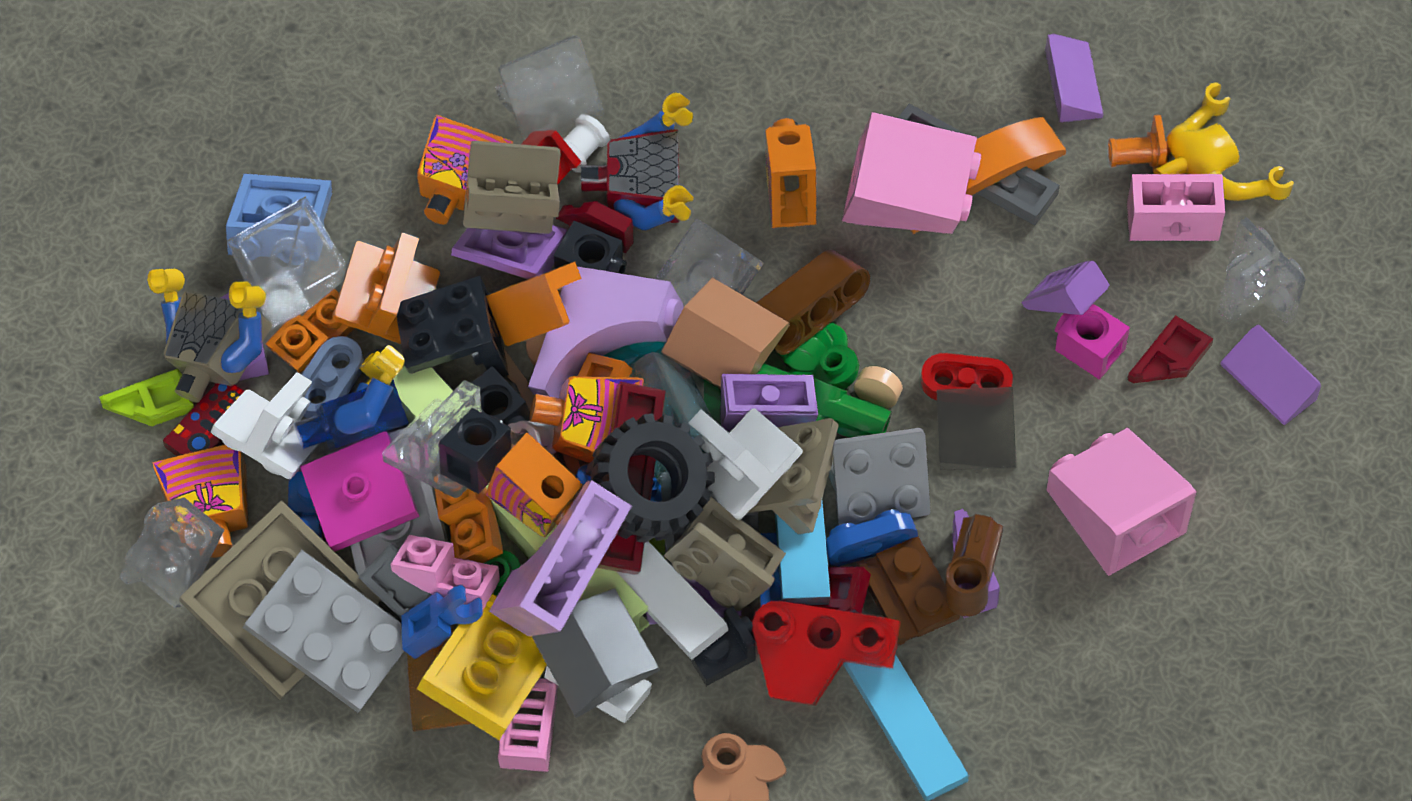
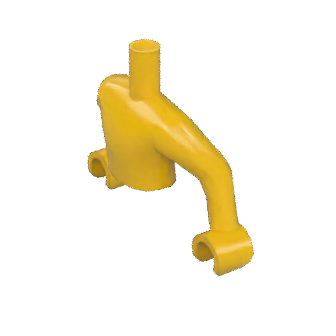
[1153,83,1294,201]

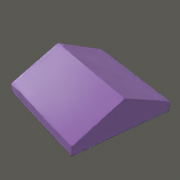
[451,225,567,279]

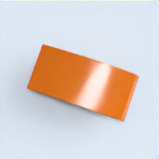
[266,286,355,373]
[434,476,503,563]

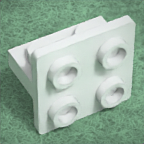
[211,373,324,479]
[688,408,803,520]

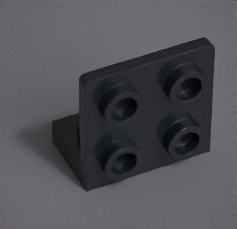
[396,276,509,377]

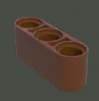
[756,249,870,355]

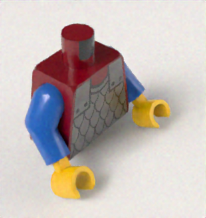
[581,93,694,231]

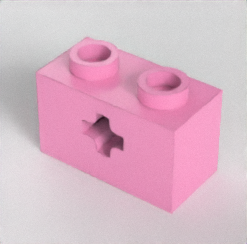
[1127,174,1225,241]

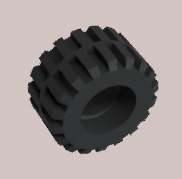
[586,414,715,542]

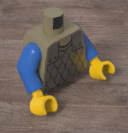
[147,269,273,402]

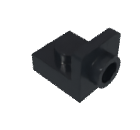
[687,606,756,686]

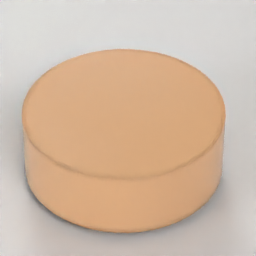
[854,366,903,409]

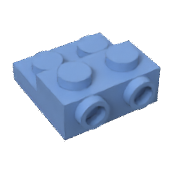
[226,174,332,266]

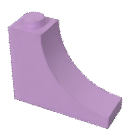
[528,267,683,398]
[489,480,632,636]

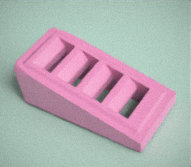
[498,678,558,772]

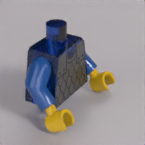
[294,345,408,450]

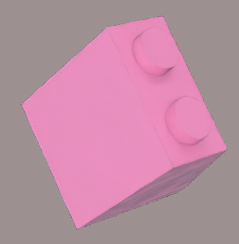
[842,112,981,234]
[1047,428,1196,576]

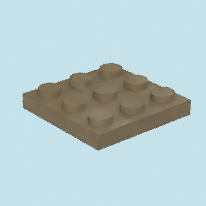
[179,500,382,701]

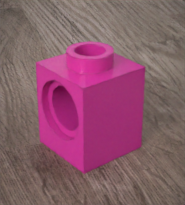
[1055,304,1130,380]

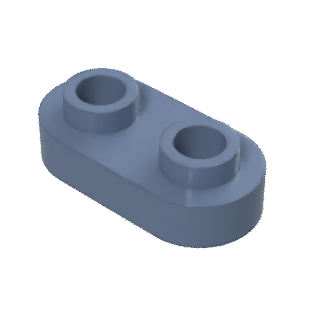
[302,336,364,421]

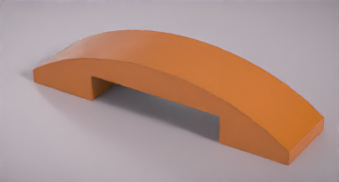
[911,117,1066,234]

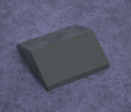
[532,588,660,718]

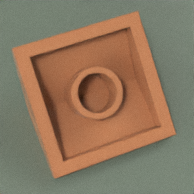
[662,277,790,389]

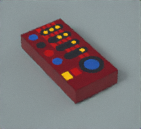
[163,383,244,456]

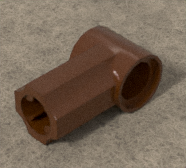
[946,514,1003,617]

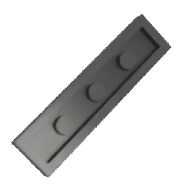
[898,103,1060,226]

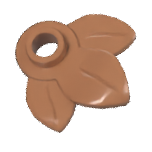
[694,733,787,801]

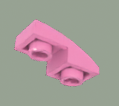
[391,535,500,610]

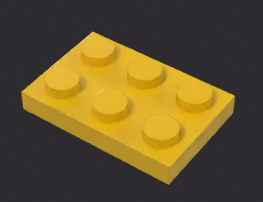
[417,594,547,740]

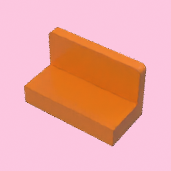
[486,262,582,346]

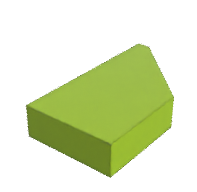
[99,369,194,426]

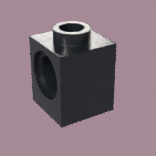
[553,221,627,274]
[457,366,530,434]
[438,408,512,494]

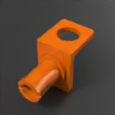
[1108,115,1171,174]

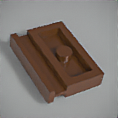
[857,536,960,646]

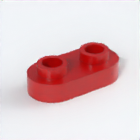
[921,353,1013,407]

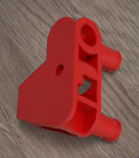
[753,601,901,706]

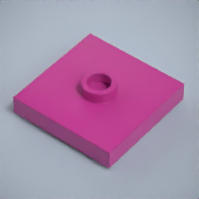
[300,431,420,552]

